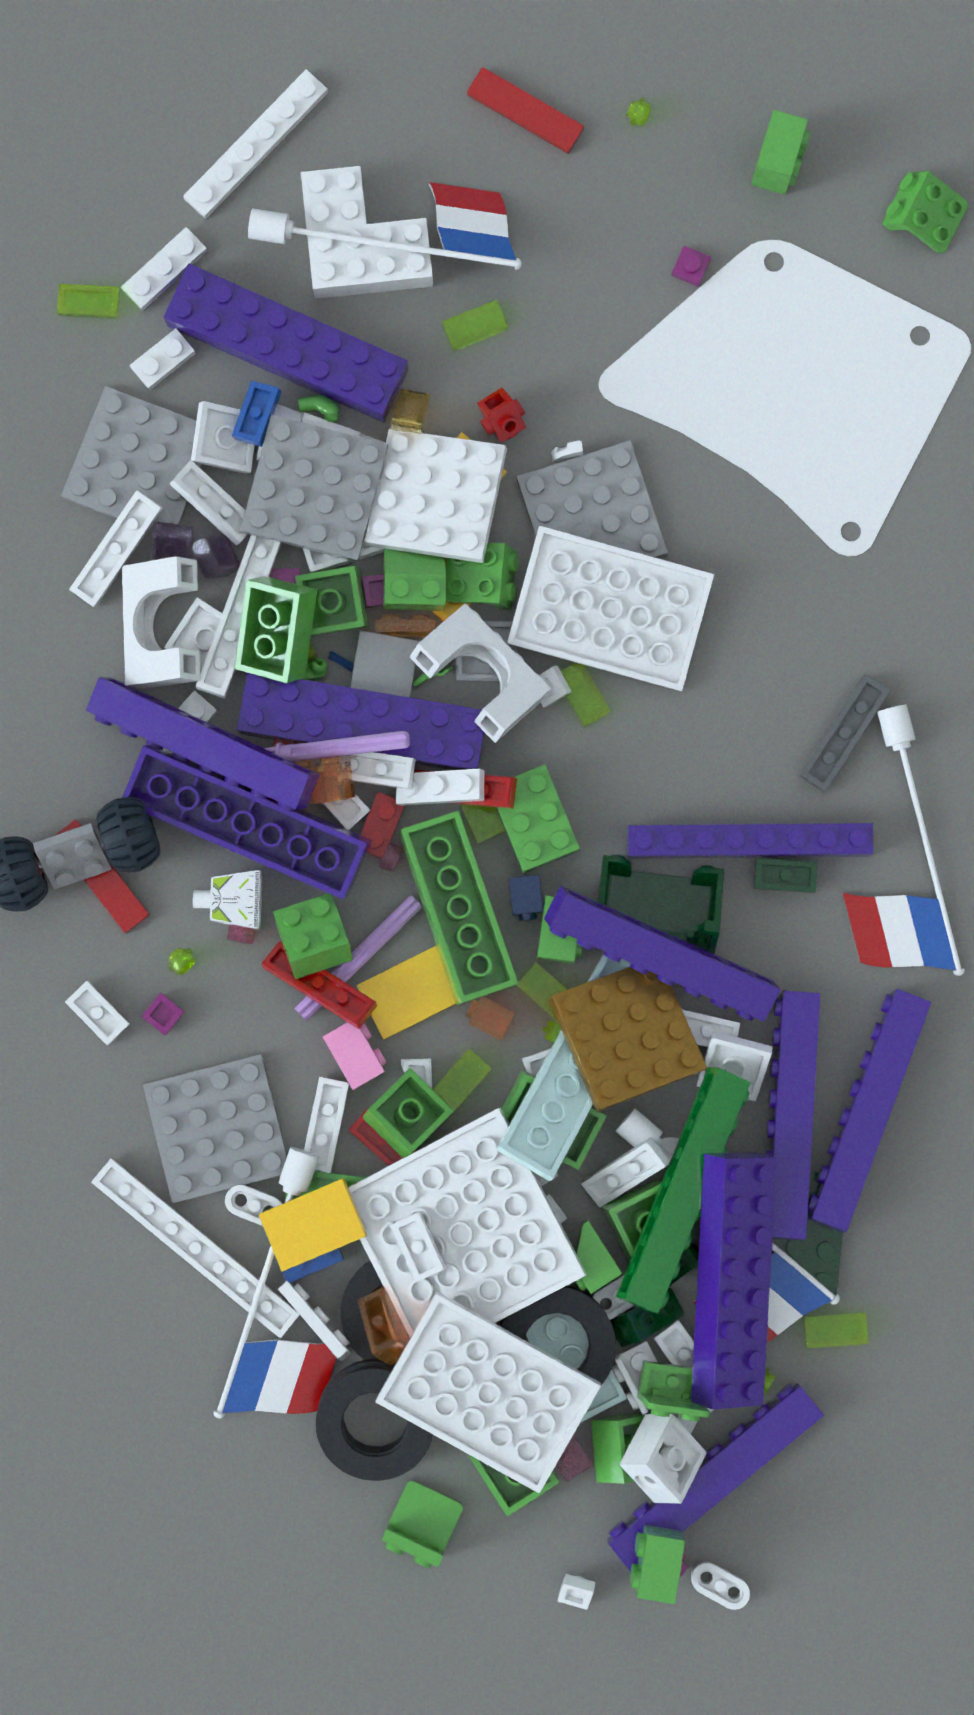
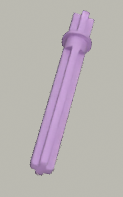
[264,731,410,762]
[294,896,422,1021]

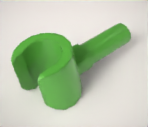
[412,665,454,687]

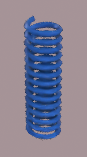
[328,651,354,672]

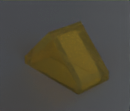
[391,389,430,434]

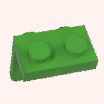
[882,171,968,253]
[446,543,519,610]
[637,1360,710,1421]
[382,1480,463,1568]

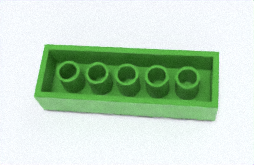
[398,810,518,1006]

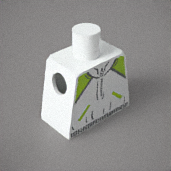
[193,870,263,930]

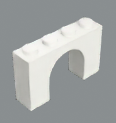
[122,556,200,689]
[409,603,551,743]

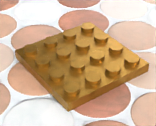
[548,967,707,1112]

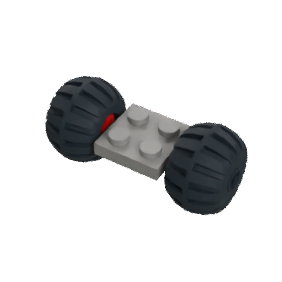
[0,797,161,912]

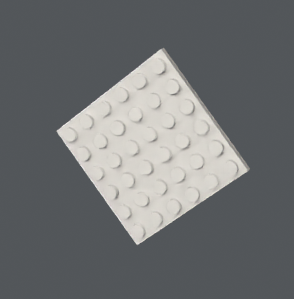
[349,1108,587,1338]

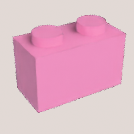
[323,1022,387,1090]

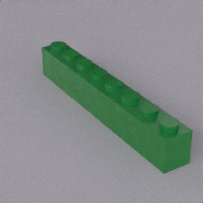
[616,1067,751,1313]

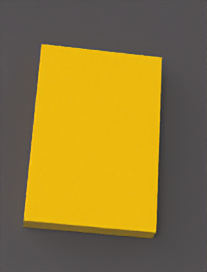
[356,946,456,1040]
[258,1178,368,1272]

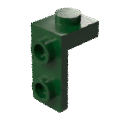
[610,1288,684,1347]

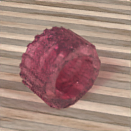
[379,842,403,872]
[227,924,256,945]

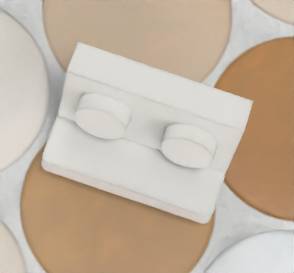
[612,1340,657,1415]

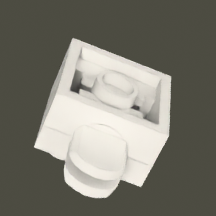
[619,1413,707,1504]

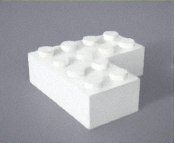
[301,166,433,299]

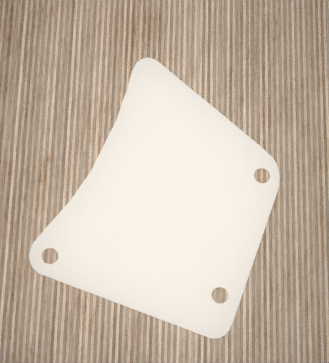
[598,240,971,556]

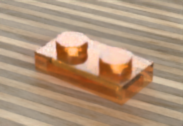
[375,614,436,637]

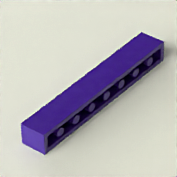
[86,677,320,812]
[627,823,873,859]
[544,885,781,1021]
[808,989,931,1233]
[765,990,820,1241]
[607,1383,824,1572]

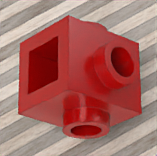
[477,388,527,443]

